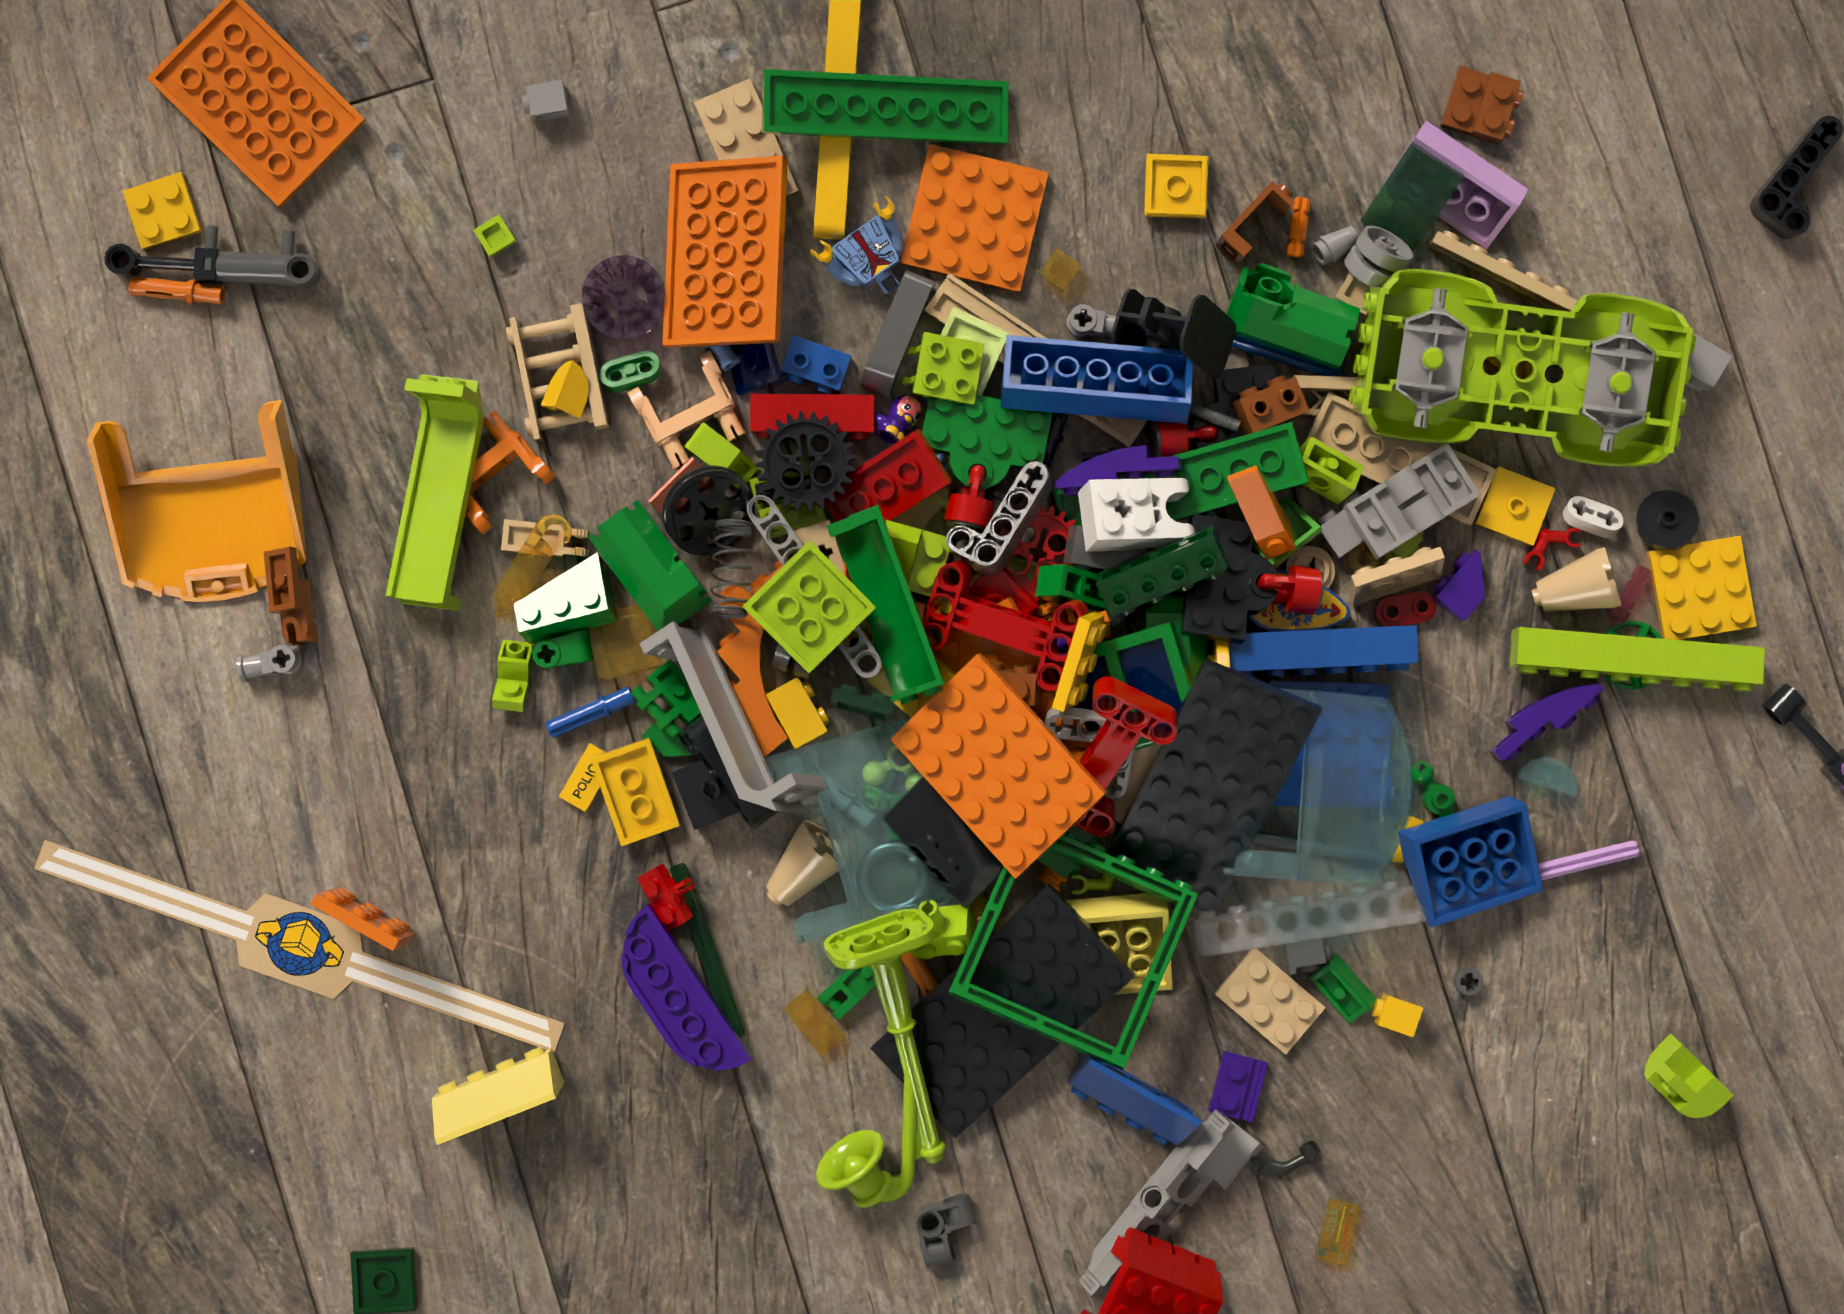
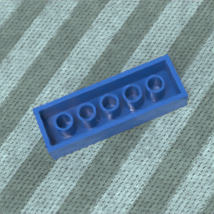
[1000,335,1193,424]
[1229,625,1418,677]

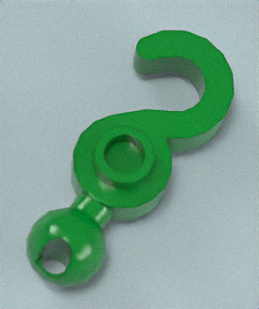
[1410,761,1455,819]

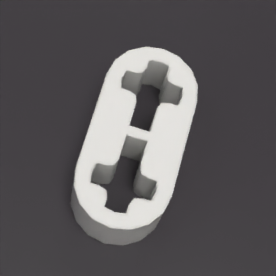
[1563,496,1623,538]

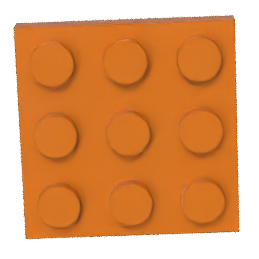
[310,887,415,951]

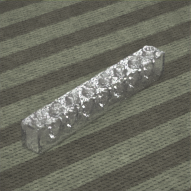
[1191,881,1427,957]

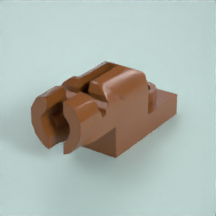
[264,546,318,646]

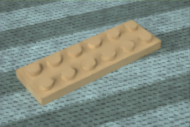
[1304,392,1497,526]

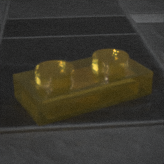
[783,988,846,1057]

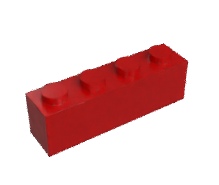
[750,394,875,440]

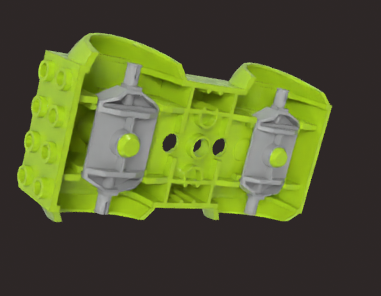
[1349,269,1696,467]

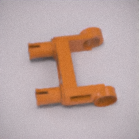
[466,411,556,535]

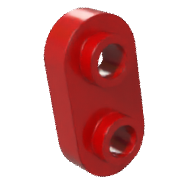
[1374,591,1437,627]

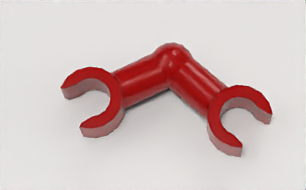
[1522,528,1582,571]

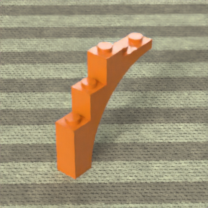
[717,553,796,758]

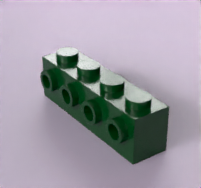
[1096,526,1228,617]

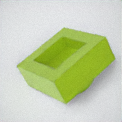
[473,214,517,258]

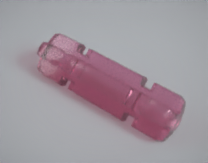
[1609,566,1652,623]

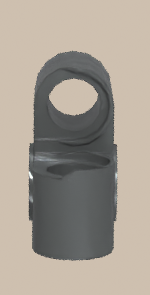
[915,1193,977,1269]

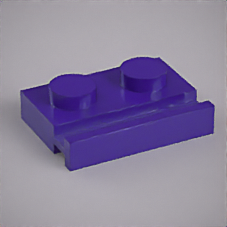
[1208,1050,1268,1123]

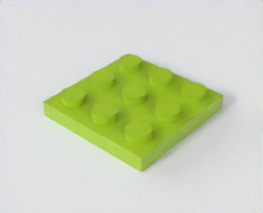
[742,540,876,673]

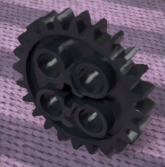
[755,411,856,513]

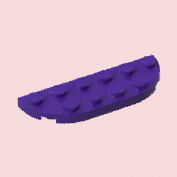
[621,904,754,1070]

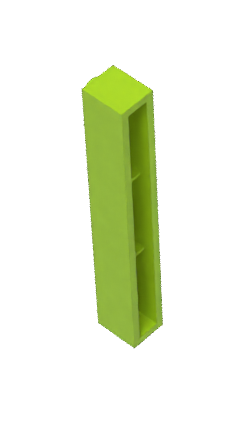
[1510,627,1765,692]

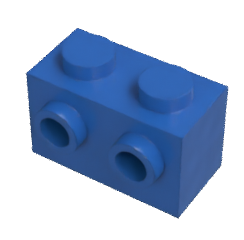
[781,335,852,394]

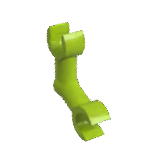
[1070,851,1114,895]

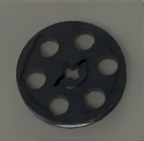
[662,465,755,556]

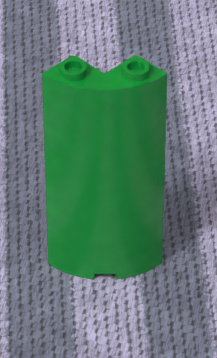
[826,505,944,705]

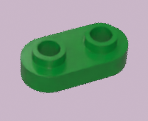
[599,351,662,393]

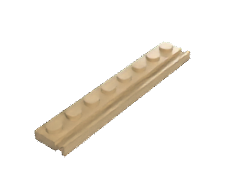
[924,273,1148,448]

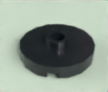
[1636,490,1699,551]

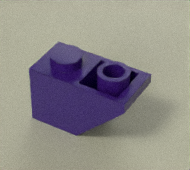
[1433,550,1485,622]

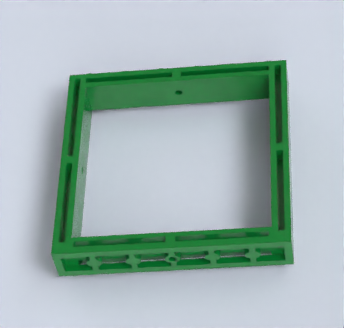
[949,831,1198,1070]

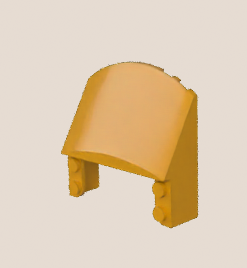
[87,400,307,602]

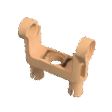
[627,350,746,470]

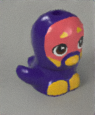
[874,395,922,445]

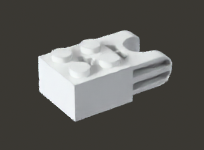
[1078,478,1195,552]

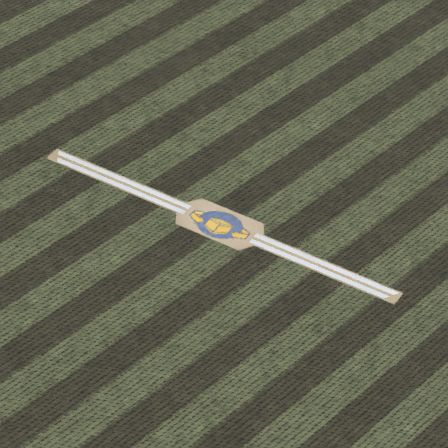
[34,840,565,1052]

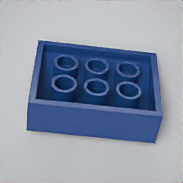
[1398,796,1543,928]
[1068,1053,1202,1146]

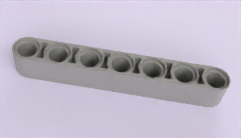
[747,495,881,678]

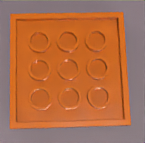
[900,144,1049,293]

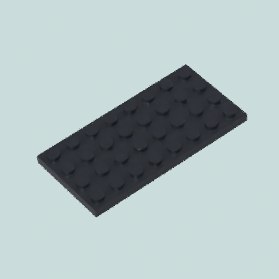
[1107,658,1322,916]
[870,883,1135,1138]

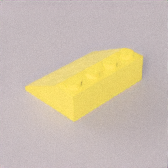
[1066,893,1173,995]
[432,1047,565,1145]

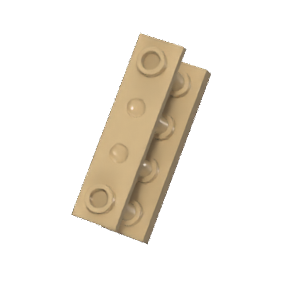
[506,303,610,442]

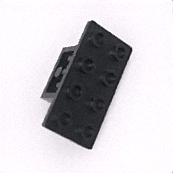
[882,776,1003,907]

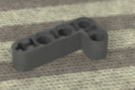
[860,270,935,397]
[946,461,1052,576]

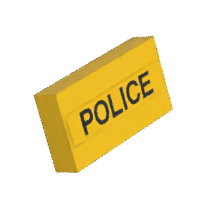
[559,743,606,812]

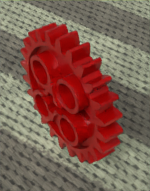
[989,505,1075,603]

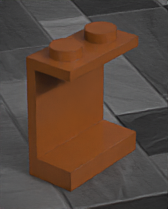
[1215,181,1295,266]

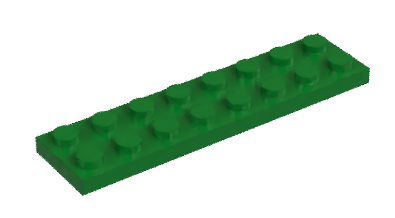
[762,69,1009,145]
[1053,422,1309,526]

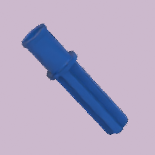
[546,685,636,738]

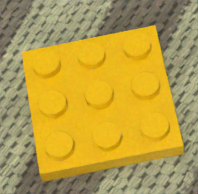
[1647,535,1757,640]

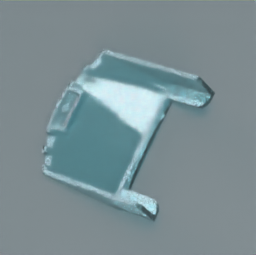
[1223,688,1411,884]
[764,719,954,943]

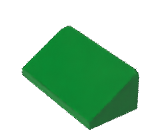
[1309,954,1376,1024]

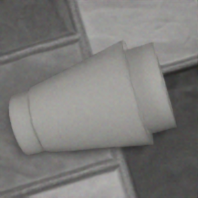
[1311,226,1359,266]

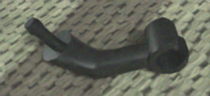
[1251,1140,1320,1176]

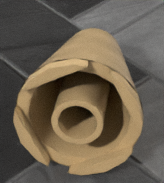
[1532,547,1621,612]
[766,820,849,906]

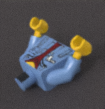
[810,196,904,295]

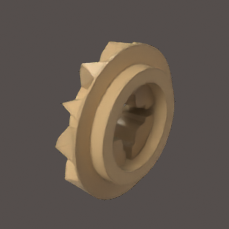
[1286,546,1335,588]

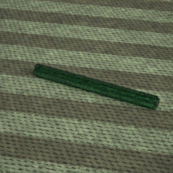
[670,863,745,1038]

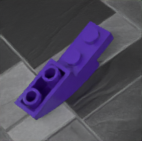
[1055,445,1183,496]
[1489,684,1604,761]

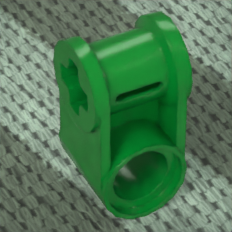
[532,630,595,669]

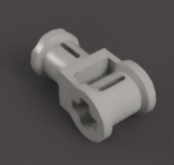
[1066,304,1116,337]
[236,645,303,683]

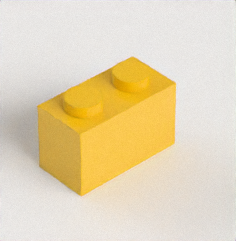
[766,677,831,749]

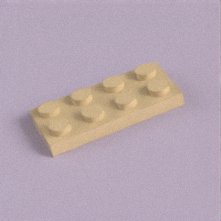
[694,78,799,198]

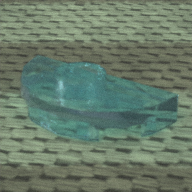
[1516,757,1578,797]

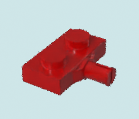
[637,863,694,931]

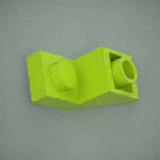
[684,422,757,489]
[492,639,534,712]

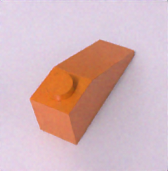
[1227,465,1296,560]

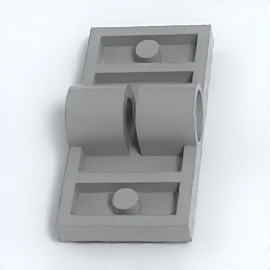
[1343,443,1481,560]

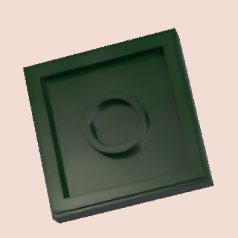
[350,1247,417,1314]

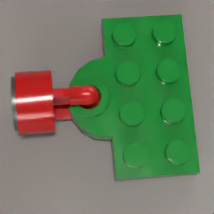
[922,395,1053,533]

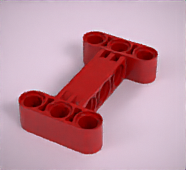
[923,560,1089,691]
[1074,677,1177,837]

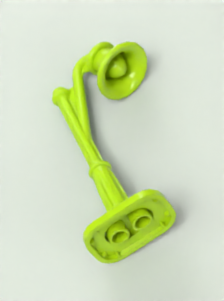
[816,908,946,1208]

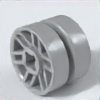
[1344,226,1413,288]

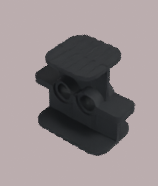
[1111,289,1236,378]

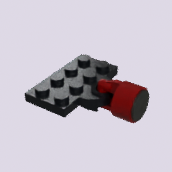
[1149,363,1283,458]
[1181,514,1324,644]

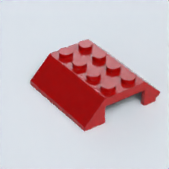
[1081,1227,1223,1314]

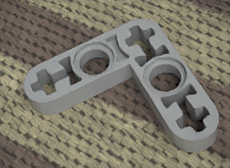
[1045,707,1134,799]

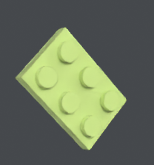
[922,307,1010,398]

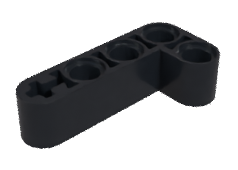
[1750,115,1843,239]
[677,715,779,830]

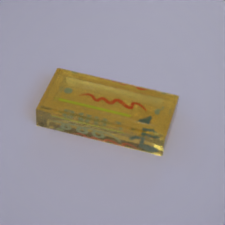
[1315,1197,1360,1266]

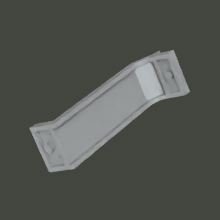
[639,622,828,814]

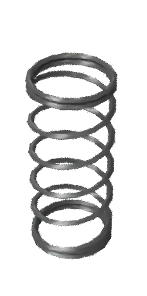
[708,519,755,618]

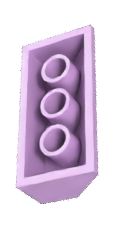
[1385,121,1528,250]

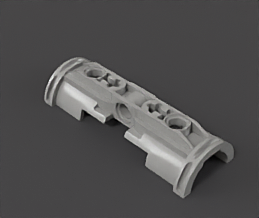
[1079,1109,1264,1299]

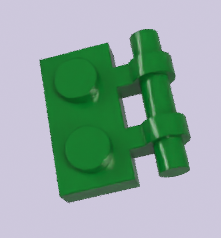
[630,659,701,739]

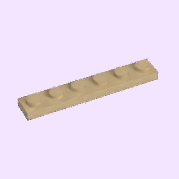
[1428,230,1578,312]

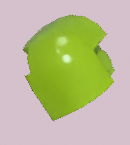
[1644,1033,1734,1118]

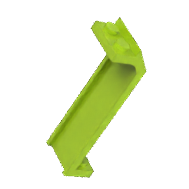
[385,374,484,612]

